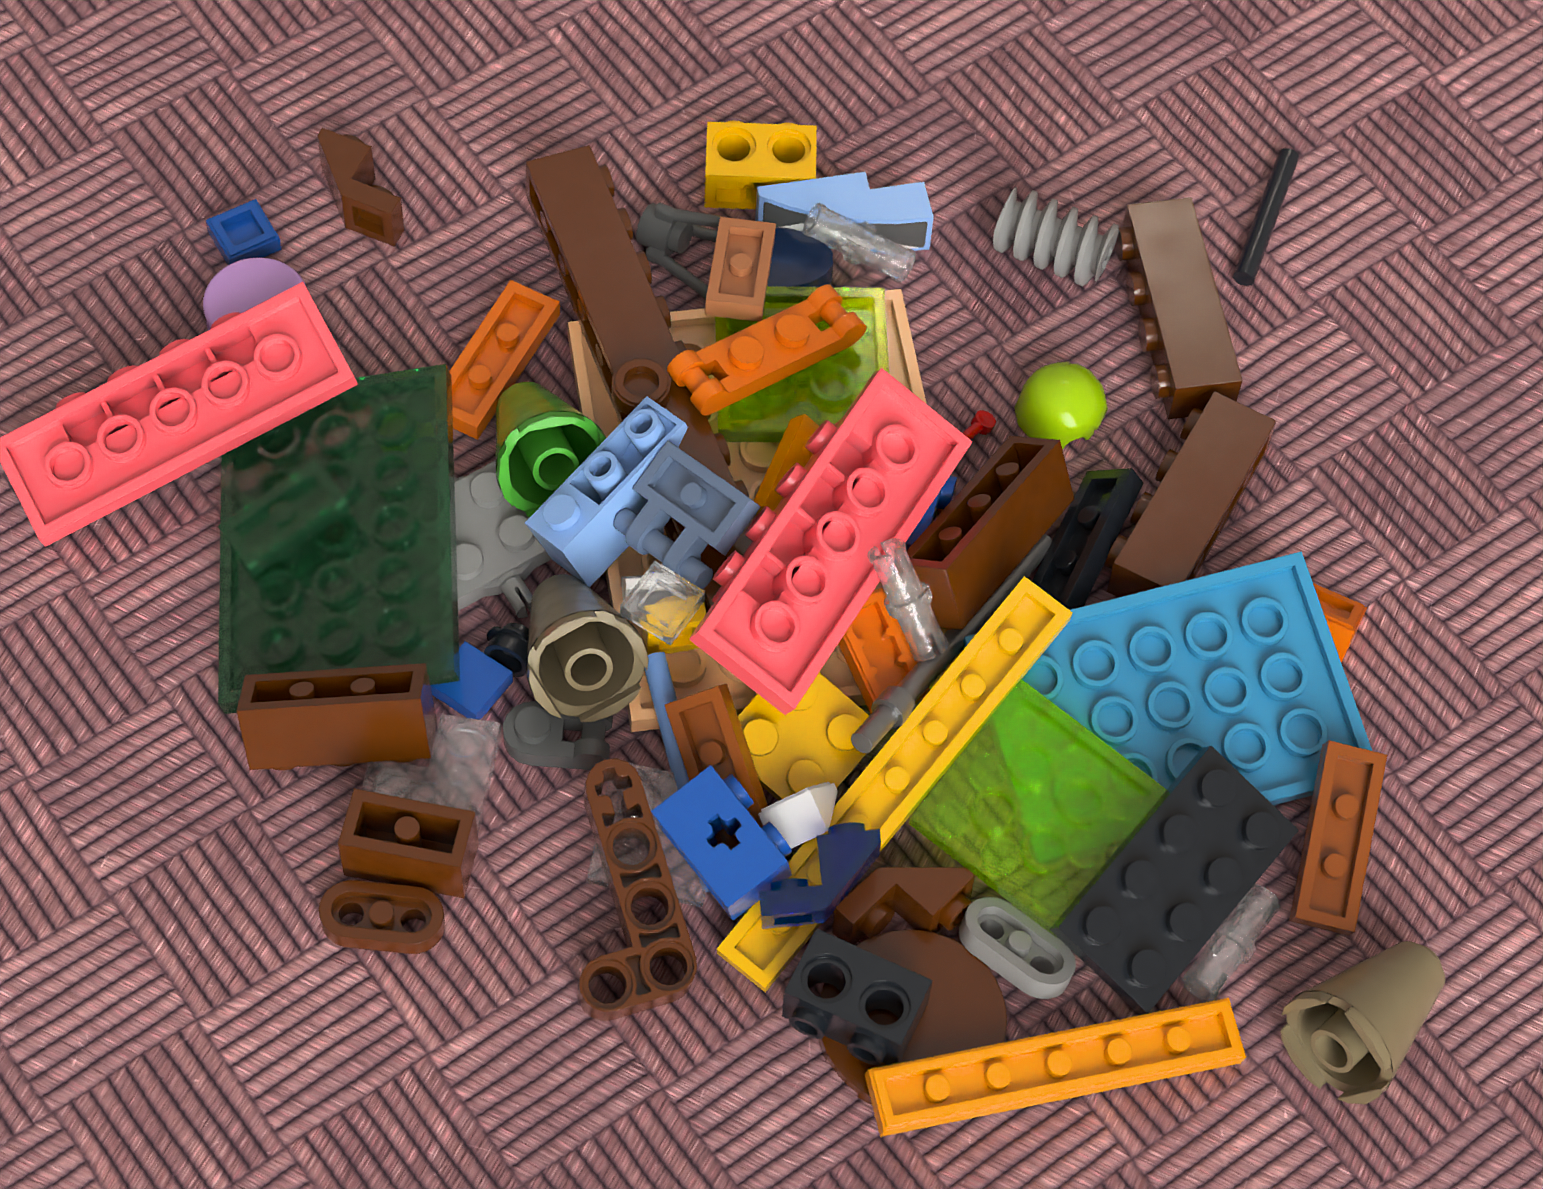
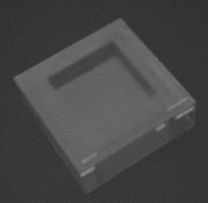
[620,561,705,646]

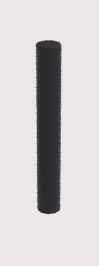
[1233,148,1299,286]

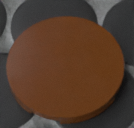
[819,930,1007,1105]

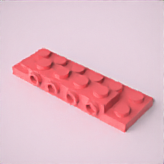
[0,282,358,547]
[689,367,973,715]

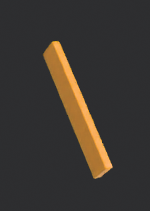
[865,998,1246,1137]

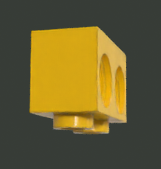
[704,121,817,209]

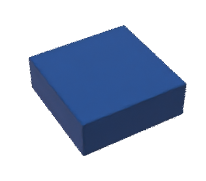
[205,199,282,265]
[430,641,513,724]

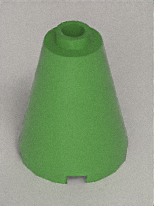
[496,382,606,517]

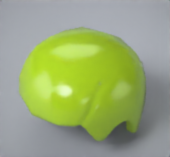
[1014,361,1108,449]

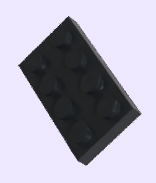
[1050,746,1299,1015]

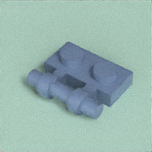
[614,440,761,589]

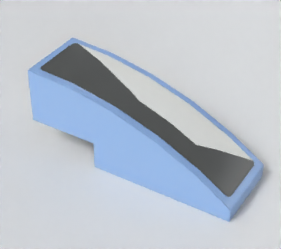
[755,172,934,253]

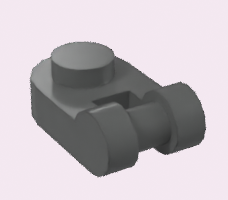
[503,701,613,770]

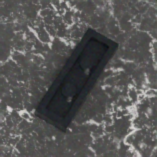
[1032,468,1144,610]

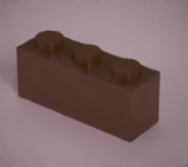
[237,663,437,771]

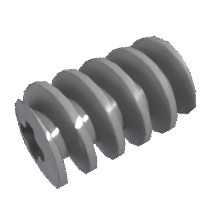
[993,187,1119,286]

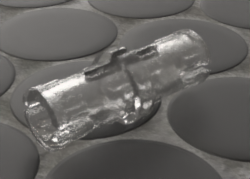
[803,203,916,282]
[867,538,949,661]
[1182,884,1281,1002]

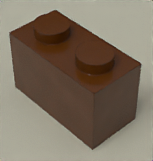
[338,788,479,898]

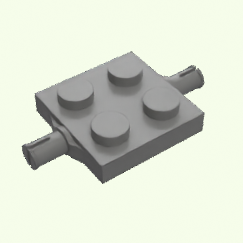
[399,454,551,618]

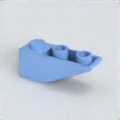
[525,396,688,587]

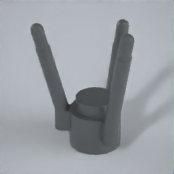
[636,202,724,299]

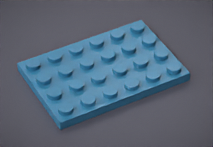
[963,551,1372,870]

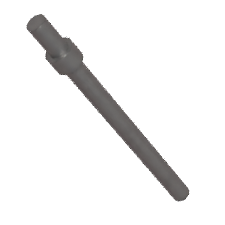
[851,534,1052,753]

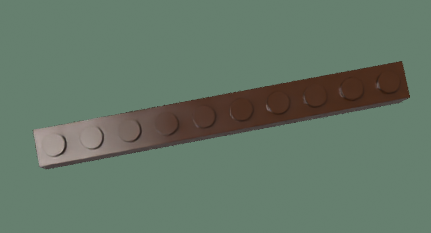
[526,145,752,613]

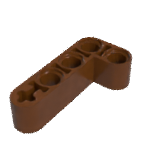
[577,758,697,1021]

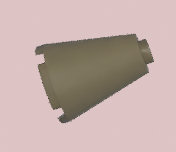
[526,574,649,722]
[1280,941,1445,1104]

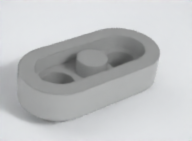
[959,897,1076,999]

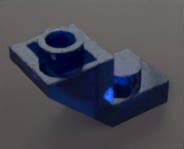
[759,822,881,929]

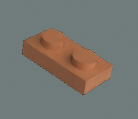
[705,216,776,322]

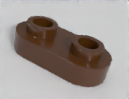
[319,880,445,954]

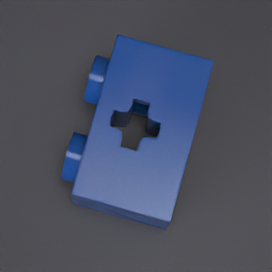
[651,765,792,921]

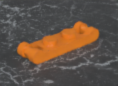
[667,284,867,416]

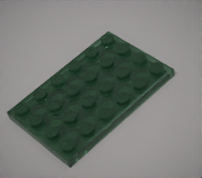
[218,364,460,714]

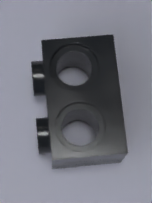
[782,928,933,1065]

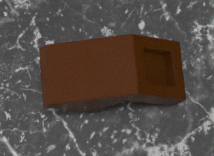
[317,127,404,247]
[832,867,975,945]

